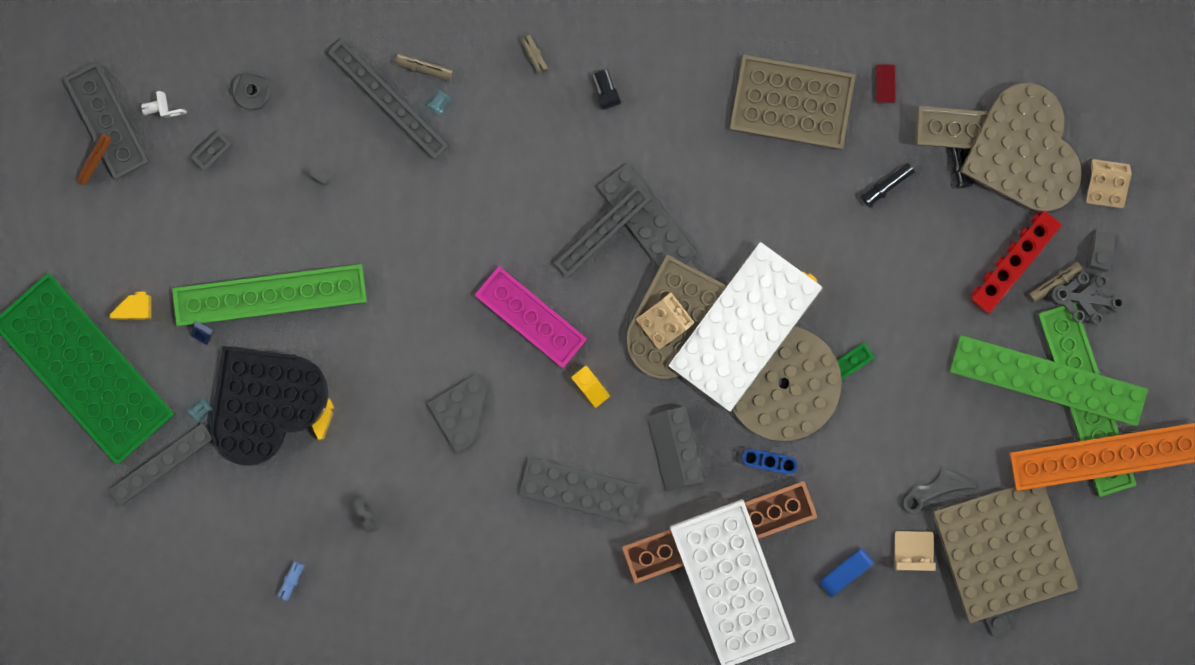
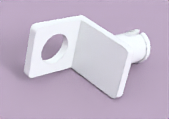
[141,91,187,118]

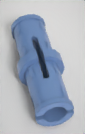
[277,561,305,601]

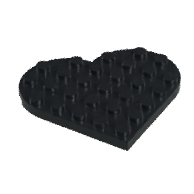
[211,346,328,466]

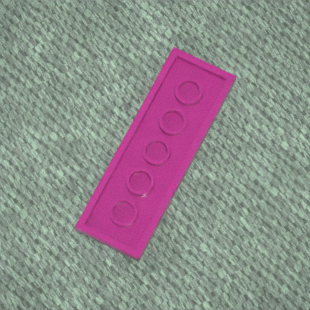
[475,266,587,368]

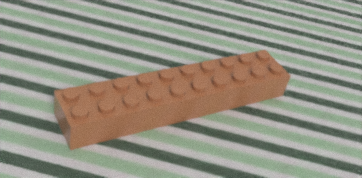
[622,481,818,584]

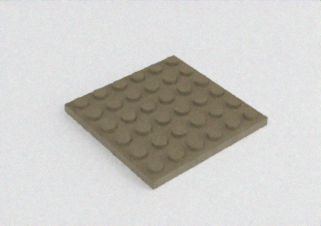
[933,486,1078,623]

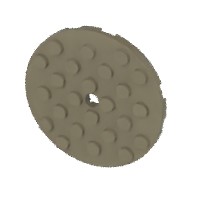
[732,327,842,441]

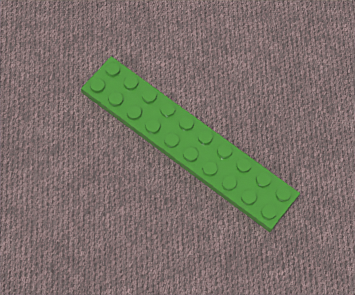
[172,264,367,327]
[1038,302,1137,497]
[950,335,1148,426]

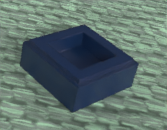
[191,321,213,345]

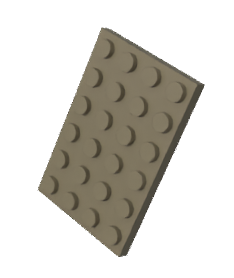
[730,55,856,150]

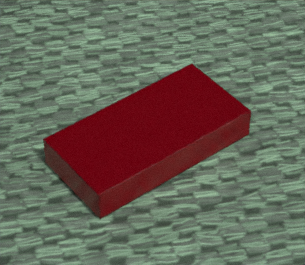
[876,64,896,103]

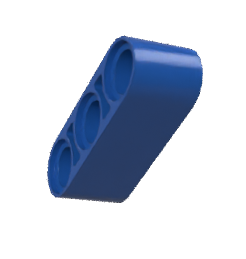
[742,449,798,475]
[819,548,874,597]

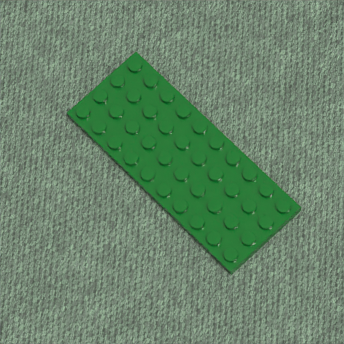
[0,272,175,466]

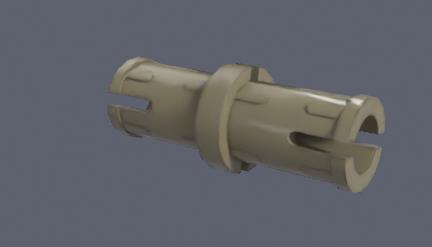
[520,35,549,74]

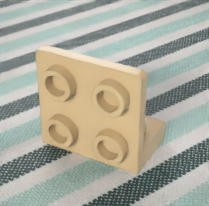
[1086,159,1132,208]
[636,292,694,349]
[894,531,936,571]

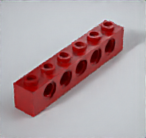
[969,210,1062,315]

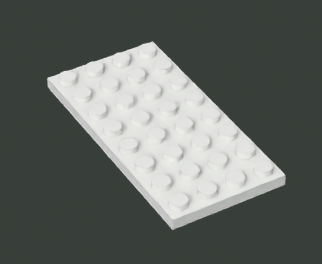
[668,242,823,412]
[670,499,795,665]

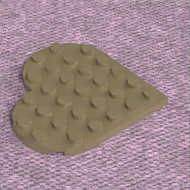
[960,83,1081,212]
[627,254,727,379]

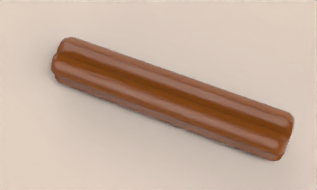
[77,134,112,185]

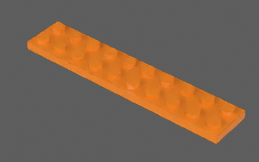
[1009,423,1195,491]

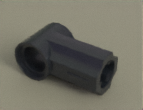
[592,69,621,110]

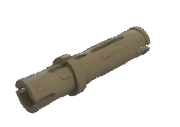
[395,53,453,81]
[1029,262,1084,304]

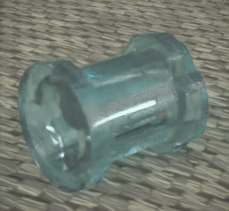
[427,89,451,115]
[188,397,213,422]

